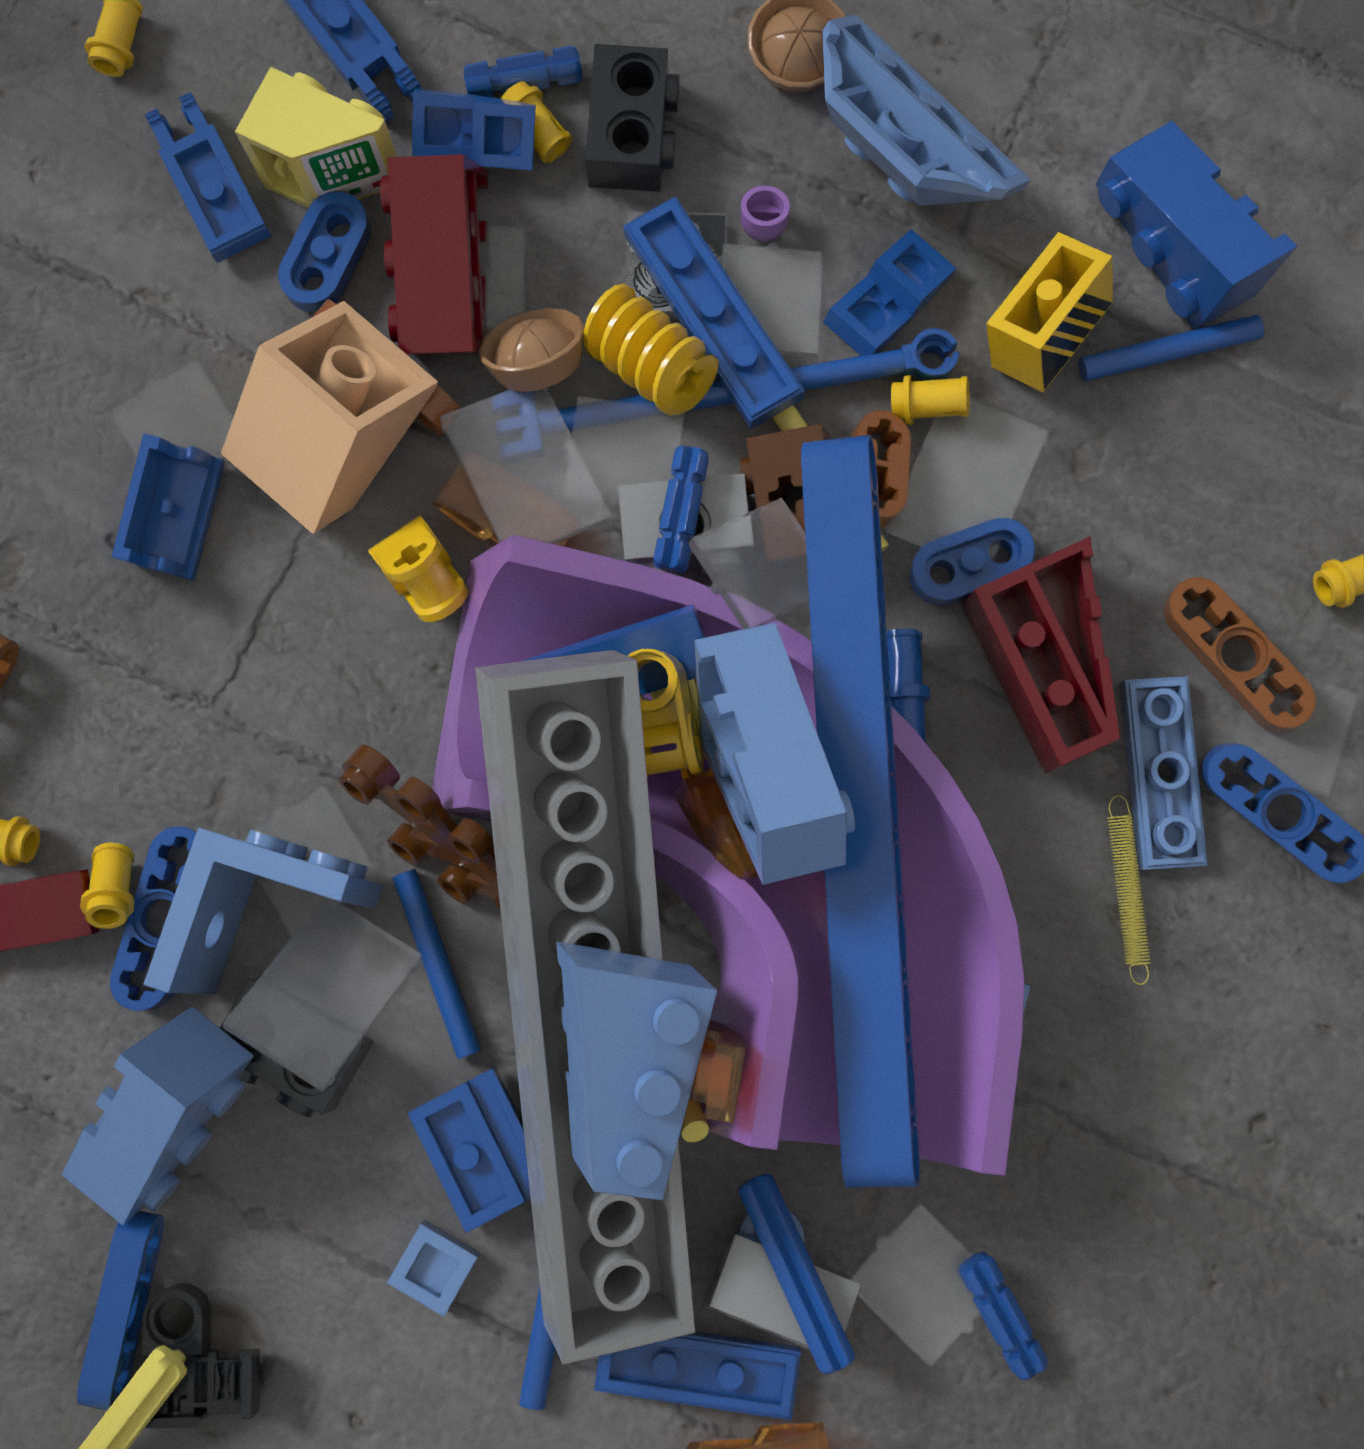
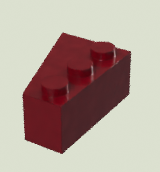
[380,154,489,355]
[962,536,1120,774]

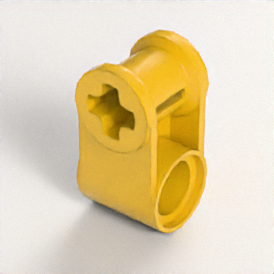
[368,515,469,622]
[628,649,704,778]

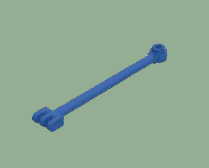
[491,328,959,464]

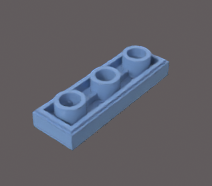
[1120,676,1208,871]

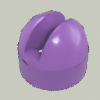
[740,186,790,242]

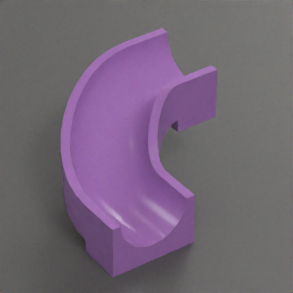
[432,535,1024,1176]

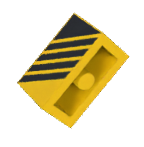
[986,232,1113,393]

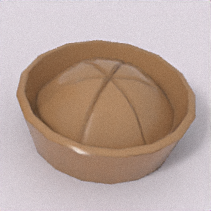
[747,0,846,93]
[478,308,584,392]

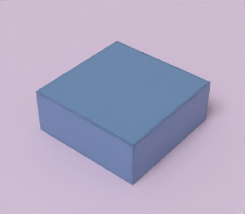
[387,1220,480,1317]

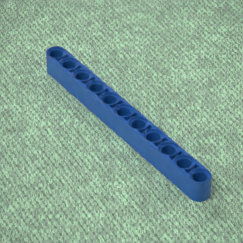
[801,435,920,1188]

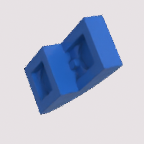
[412,89,536,171]
[823,229,957,356]

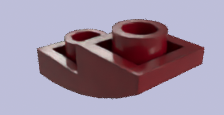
[0,869,100,951]

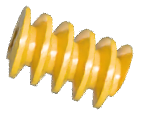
[583,283,719,416]

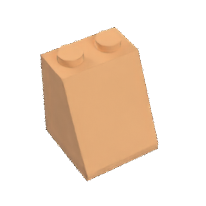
[221,301,438,535]

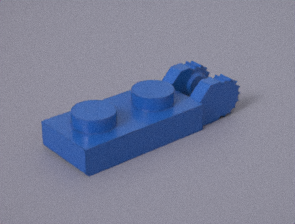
[284,0,423,122]
[145,92,271,263]

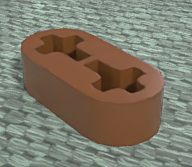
[850,410,911,529]

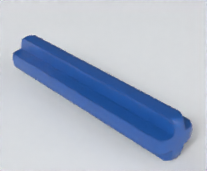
[739,1173,855,1374]

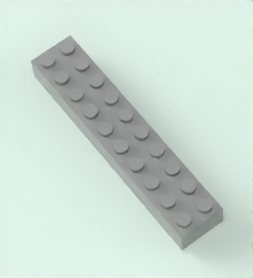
[475,650,695,1365]

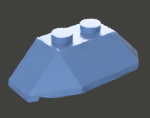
[823,15,1031,206]

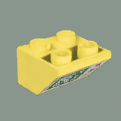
[235,67,397,208]

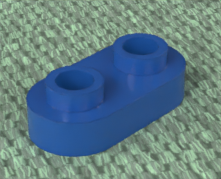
[278,191,371,313]
[910,518,1035,606]

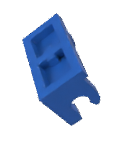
[111,433,225,581]

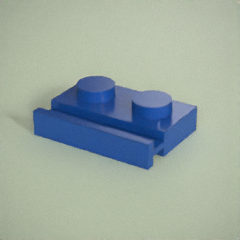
[407,1067,531,1233]

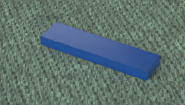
[623,196,804,430]

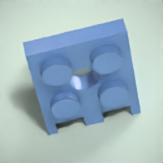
[143,828,383,994]

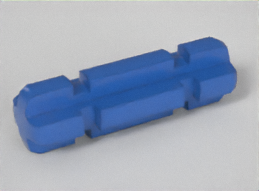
[463,46,582,98]
[653,446,709,573]
[958,1251,1048,1380]

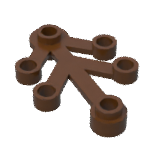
[339,744,501,911]

